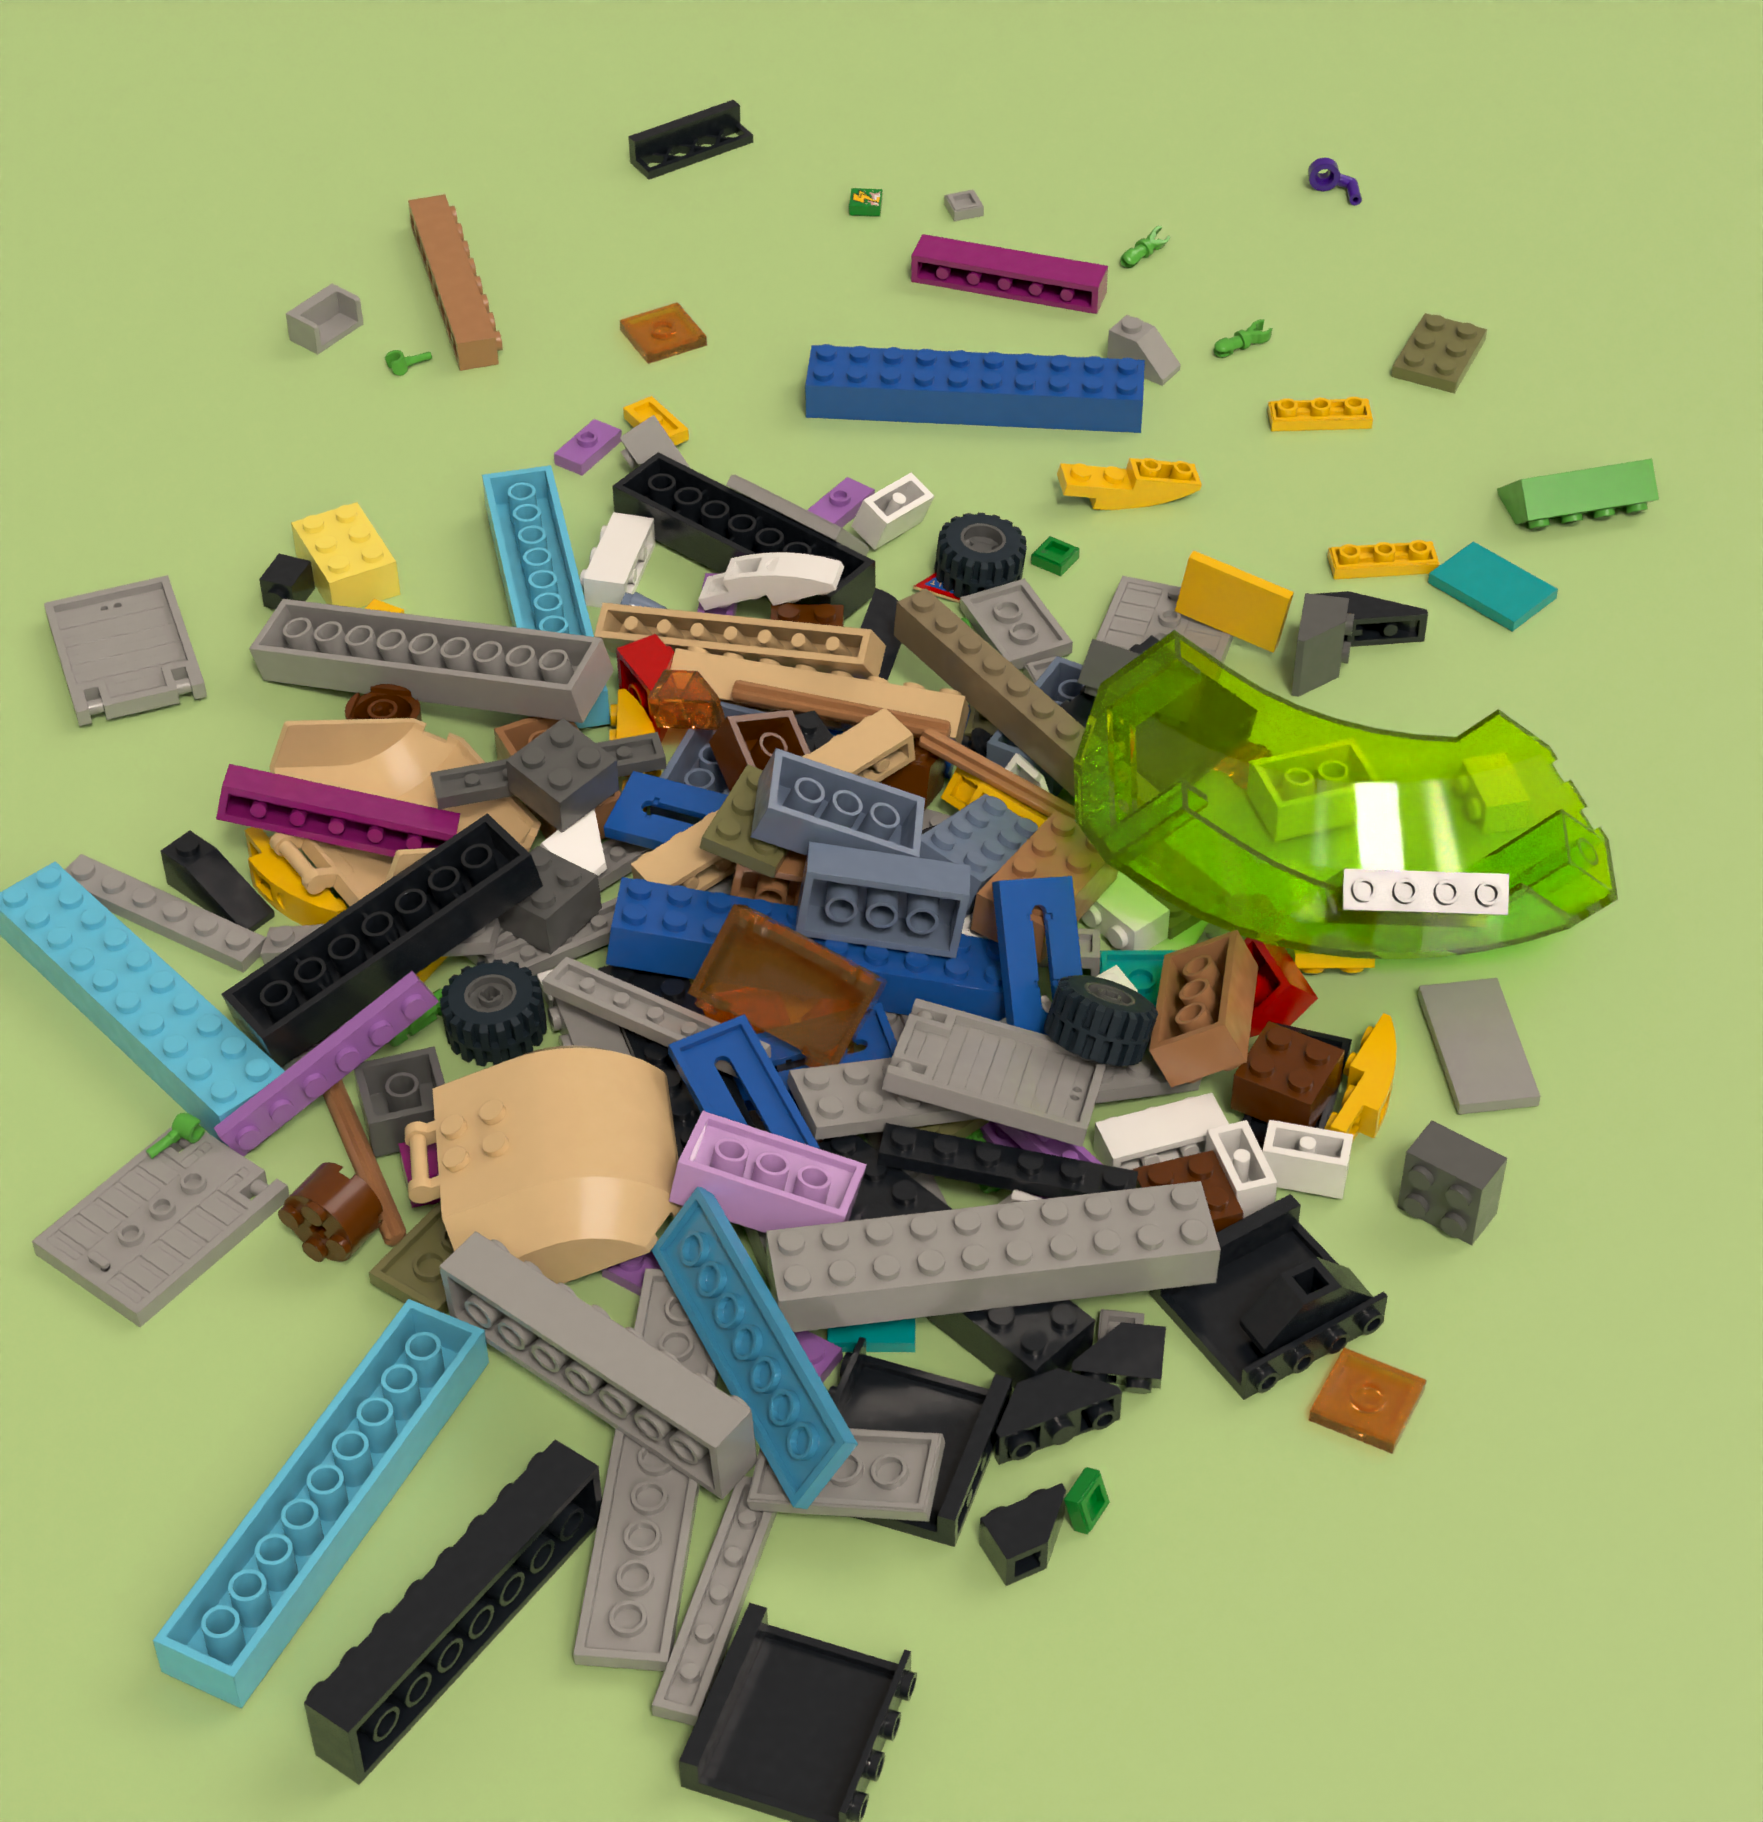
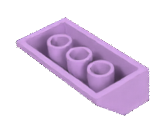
[669,1111,867,1233]

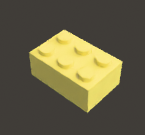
[291,502,401,608]

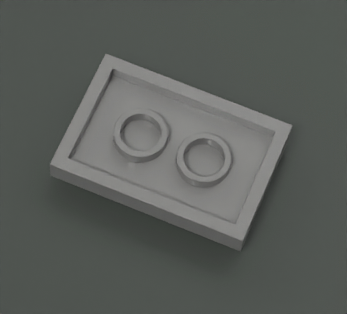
[960,578,1073,669]

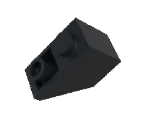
[1072,1322,1166,1394]
[979,1483,1066,1586]

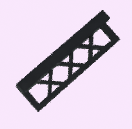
[628,99,753,180]

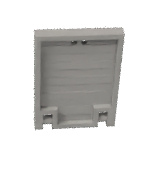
[44,575,207,726]
[1096,576,1234,680]
[882,998,1107,1147]
[32,1127,290,1327]

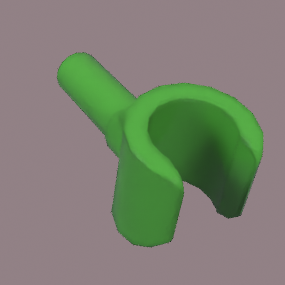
[385,350,432,376]
[146,1113,205,1159]

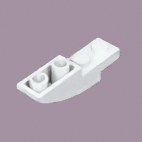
[698,552,844,610]

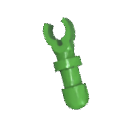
[1120,226,1171,268]
[1214,319,1273,358]

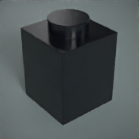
[259,554,315,609]

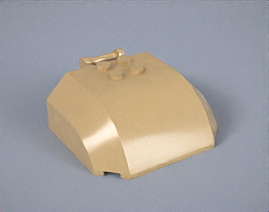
[269,718,541,906]
[404,1045,683,1284]

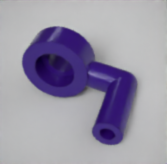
[1308,157,1362,205]

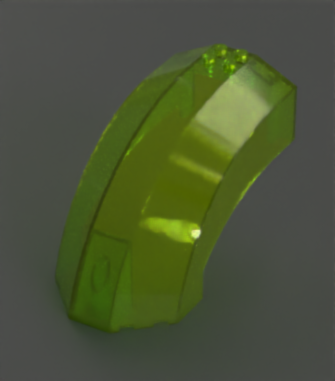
[1074,630,1618,959]

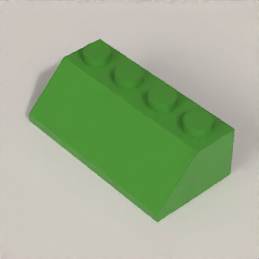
[1497,458,1659,529]

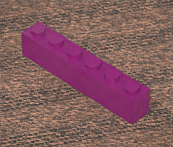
[911,234,1108,314]
[216,764,461,857]

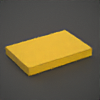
[1175,550,1294,653]

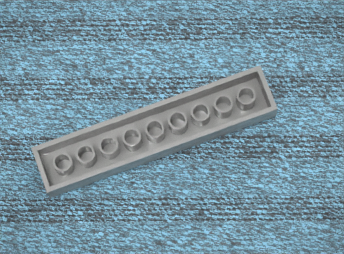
[249,599,614,723]
[766,1181,1221,1332]

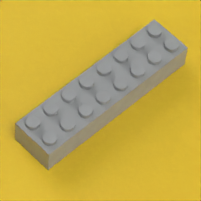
[439,1231,757,1499]

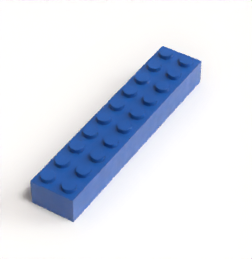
[805,344,1145,433]
[606,877,1006,1021]

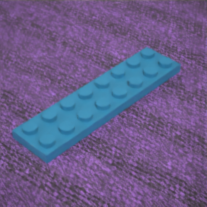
[651,1186,858,1509]

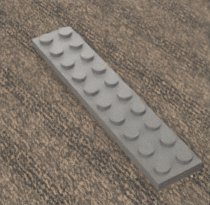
[787,1034,1201,1140]
[573,1268,719,1671]

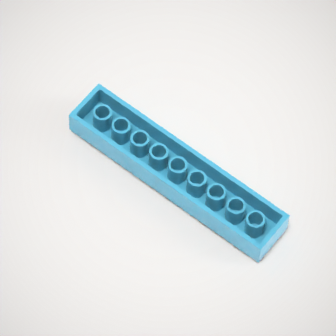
[482,465,610,729]
[0,861,285,1147]
[153,1299,489,1709]

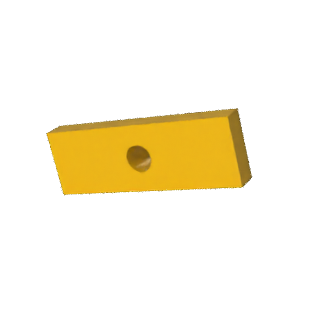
[1267,397,1373,432]
[1327,540,1440,580]

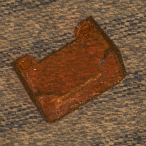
[688,904,888,1068]

